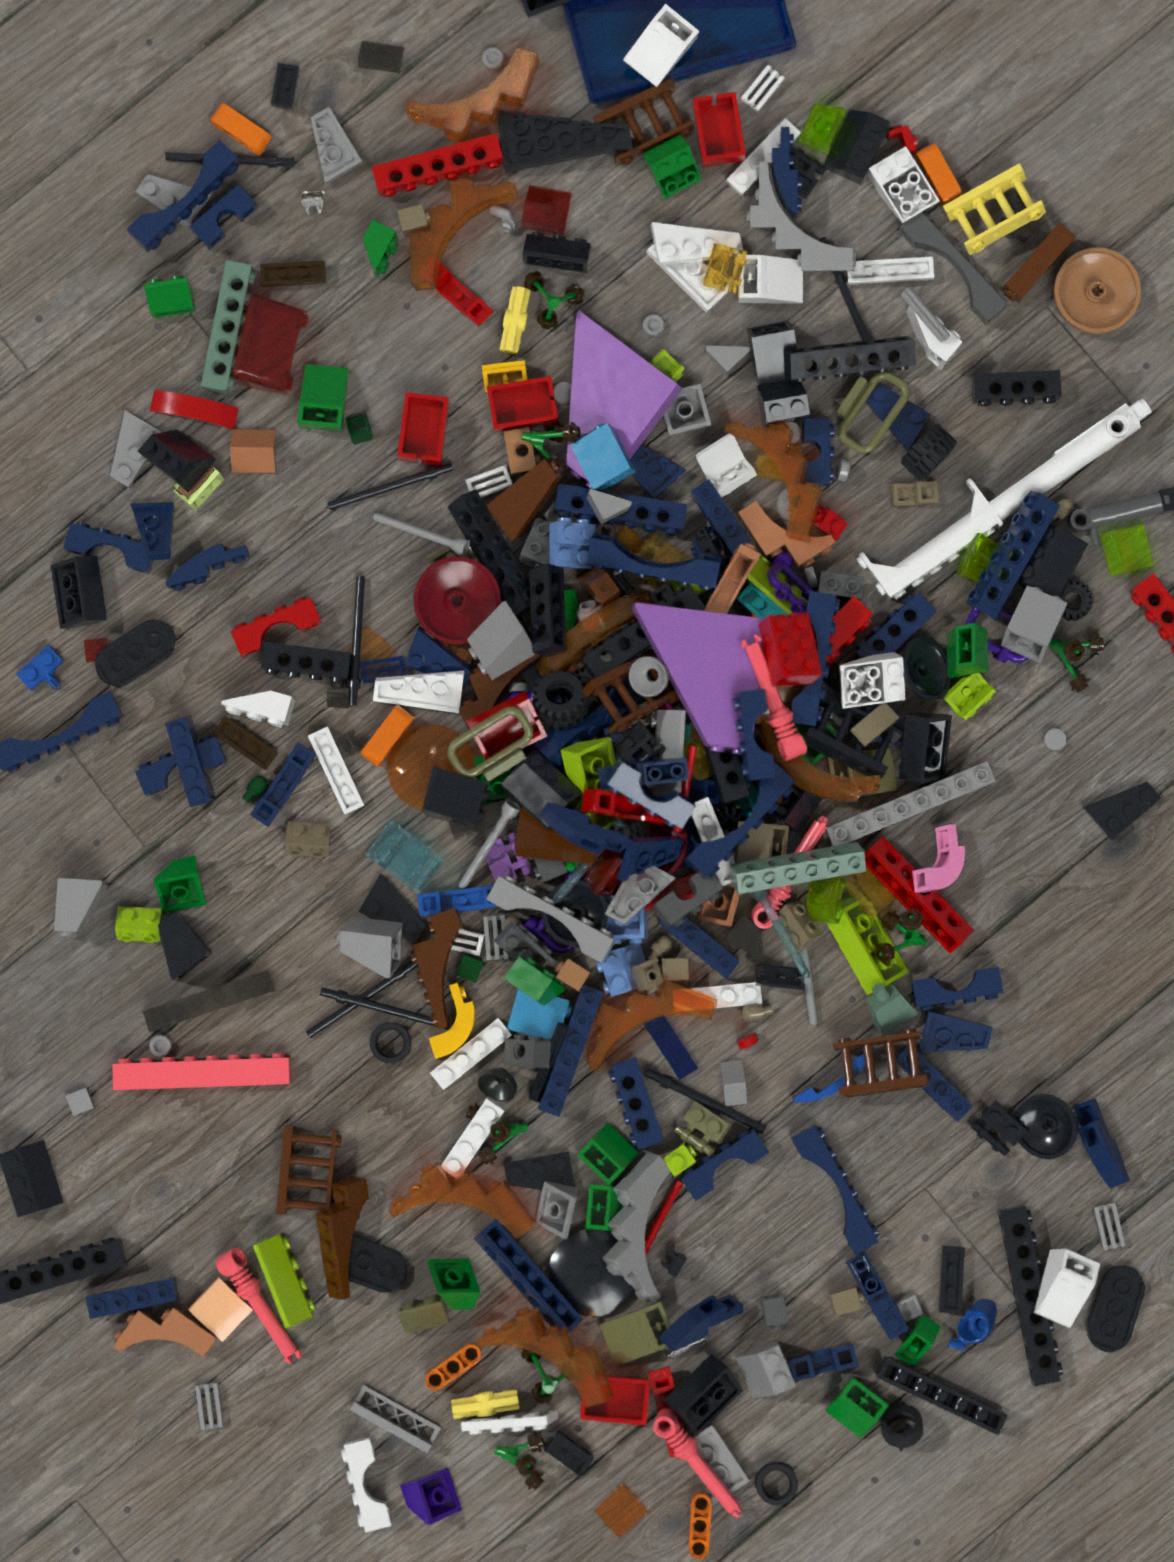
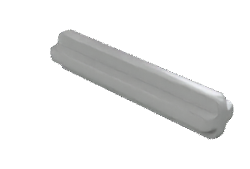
[901,287,950,343]

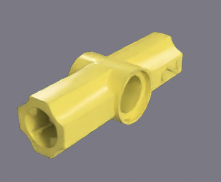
[500,287,531,354]
[451,1389,520,1419]

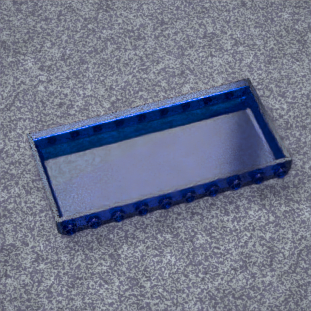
[562,0,797,104]

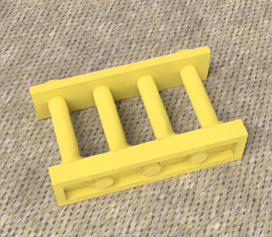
[943,163,1046,255]

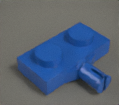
[16,645,64,691]

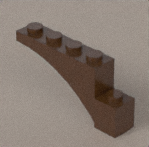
[459,654,544,730]
[410,908,464,1029]
[315,1176,369,1300]

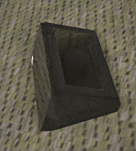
[358,41,404,73]

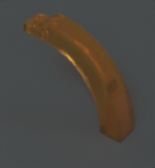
[535,591,655,676]
[759,719,881,802]

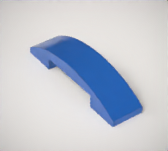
[417,885,499,916]
[792,1053,865,1103]

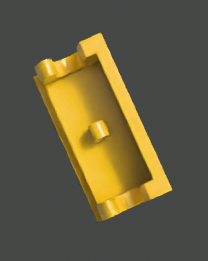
[482,360,527,393]

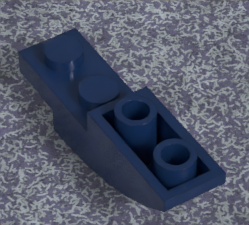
[771,127,802,217]
[166,543,250,591]
[598,758,689,790]
[540,802,629,855]
[1074,1099,1130,1188]
[846,1251,909,1341]
[660,1294,744,1352]

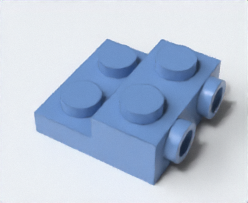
[549,518,596,570]
[604,895,648,944]
[595,944,652,997]

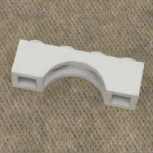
[341,1436,392,1533]

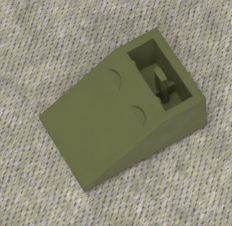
[826,748,898,801]
[398,1294,450,1334]
[599,1300,670,1366]

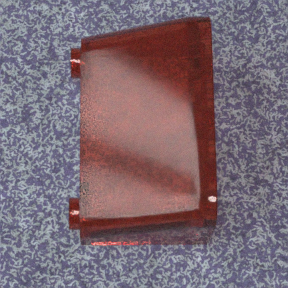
[233,294,309,396]

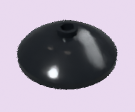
[902,636,952,701]
[543,880,608,946]
[1015,1094,1078,1159]

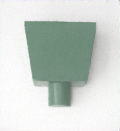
[866,983,918,1036]

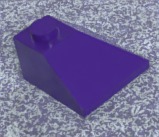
[400,1468,462,1525]

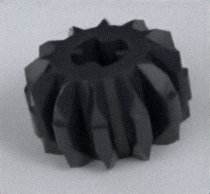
[714,803,745,836]

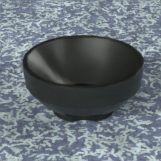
[478,1067,517,1101]

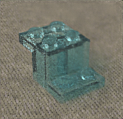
[365,820,445,895]

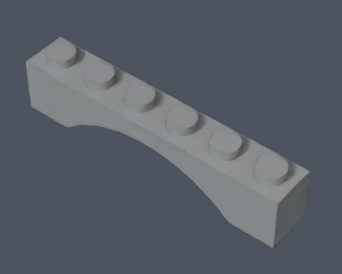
[486,875,616,963]

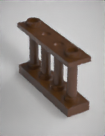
[594,78,694,166]
[582,649,680,734]
[833,1029,929,1099]
[276,1125,342,1215]

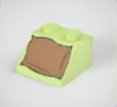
[174,466,224,512]

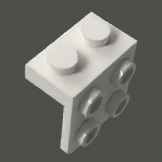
[696,434,757,498]

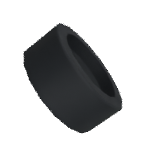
[370,1022,411,1063]
[881,1404,923,1448]
[755,1462,798,1506]

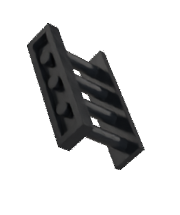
[803,692,903,782]

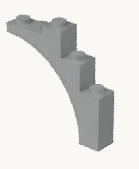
[747,161,856,272]
[603,1154,671,1303]

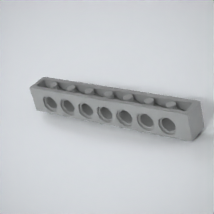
[825,761,995,846]

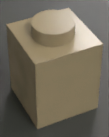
[397,204,431,236]
[658,958,689,981]
[829,1286,864,1316]

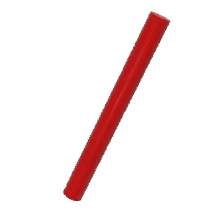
[673,745,698,833]
[645,1180,684,1255]

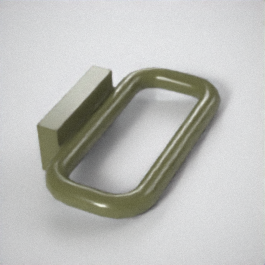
[836,371,910,454]
[447,706,533,781]

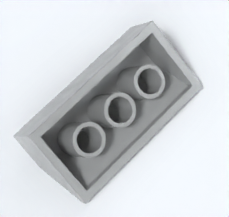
[648,710,686,796]

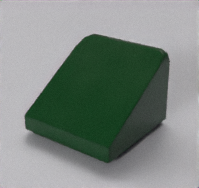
[346,414,374,445]
[456,955,484,983]

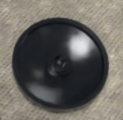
[549,1228,634,1317]

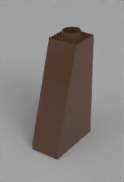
[1003,222,1076,303]
[486,458,564,541]
[576,566,620,611]
[514,807,600,864]

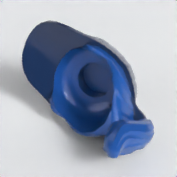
[948,1299,997,1351]

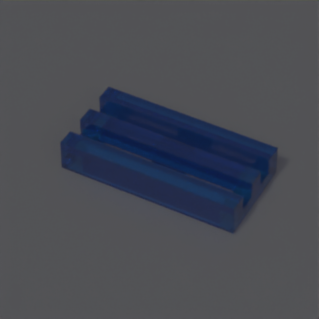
[360,656,406,684]

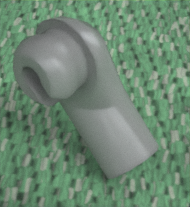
[490,204,516,233]

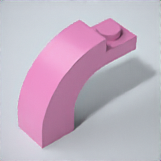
[913,824,965,893]

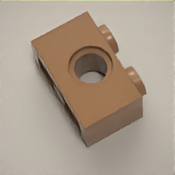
[503,427,540,477]
[555,959,590,992]

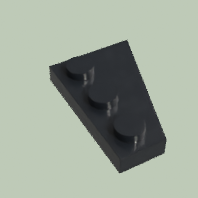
[1082,782,1161,840]
[358,874,426,944]
[504,1151,575,1190]

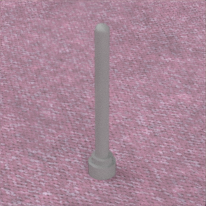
[373,513,470,557]
[459,799,521,889]
[799,947,818,1026]

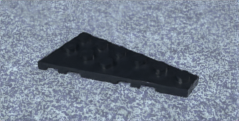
[496,109,633,173]

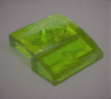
[1100,524,1155,576]
[956,533,1002,591]
[807,876,847,924]

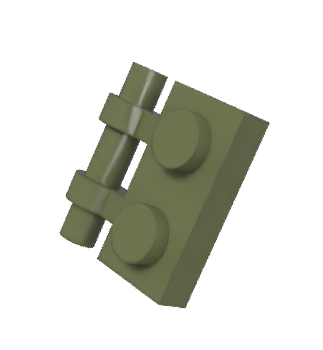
[674,1101,731,1156]

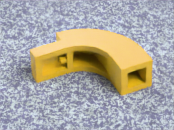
[429,983,475,1059]

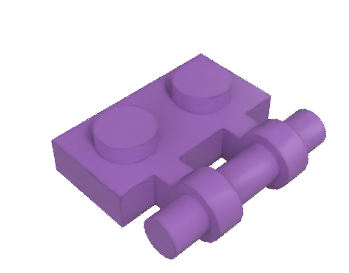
[481,832,532,882]

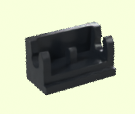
[756,964,805,990]
[544,1430,594,1476]

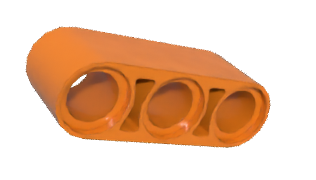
[209,103,272,156]
[914,143,963,207]
[360,704,415,768]
[425,1342,482,1390]
[688,1491,712,1559]

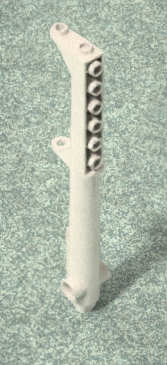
[857,399,1152,600]

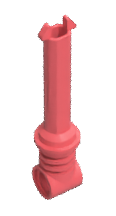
[740,634,807,761]
[750,815,828,929]
[216,1247,301,1364]
[653,1409,742,1518]

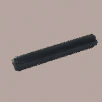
[529,1022,568,1102]

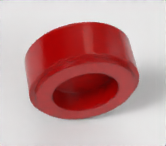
[736,1032,759,1049]

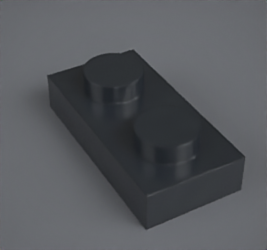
[271,63,300,110]

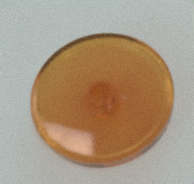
[387,725,475,811]

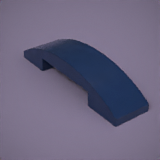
[250,742,316,827]

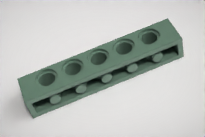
[201,260,256,395]
[730,842,866,894]

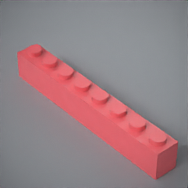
[112,1053,291,1090]

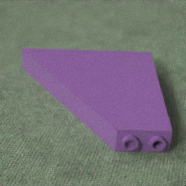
[566,311,683,491]
[632,603,764,754]

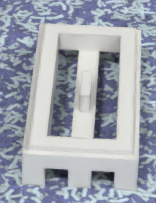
[741,65,785,112]
[465,465,513,498]
[451,930,485,956]

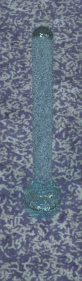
[553,818,629,903]
[749,889,811,979]

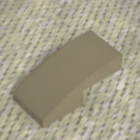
[891,481,939,507]
[850,703,899,747]

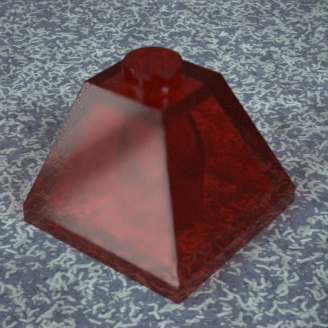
[521,185,572,235]
[584,857,623,895]

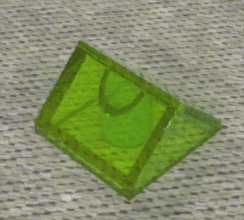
[797,104,847,156]

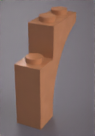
[737,501,835,568]
[703,543,761,614]
[113,1306,217,1357]

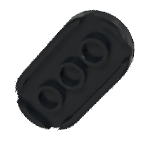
[95,619,175,687]
[322,1234,407,1293]
[1087,1265,1145,1352]

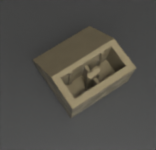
[735,821,789,863]

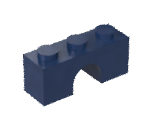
[190,184,258,250]
[802,418,834,487]
[787,1342,858,1382]

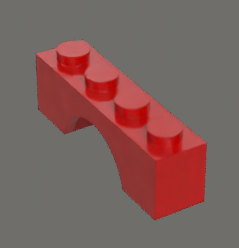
[231,596,322,658]
[581,789,666,825]

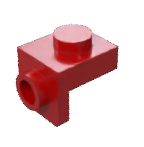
[886,125,918,156]
[809,506,848,541]

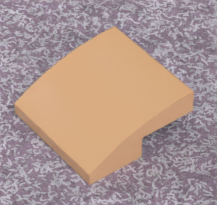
[189,1277,253,1342]

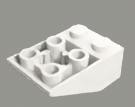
[623,4,699,87]
[867,147,940,223]
[738,255,803,304]
[906,306,962,370]
[839,652,905,708]
[221,691,295,728]
[1034,1249,1100,1328]

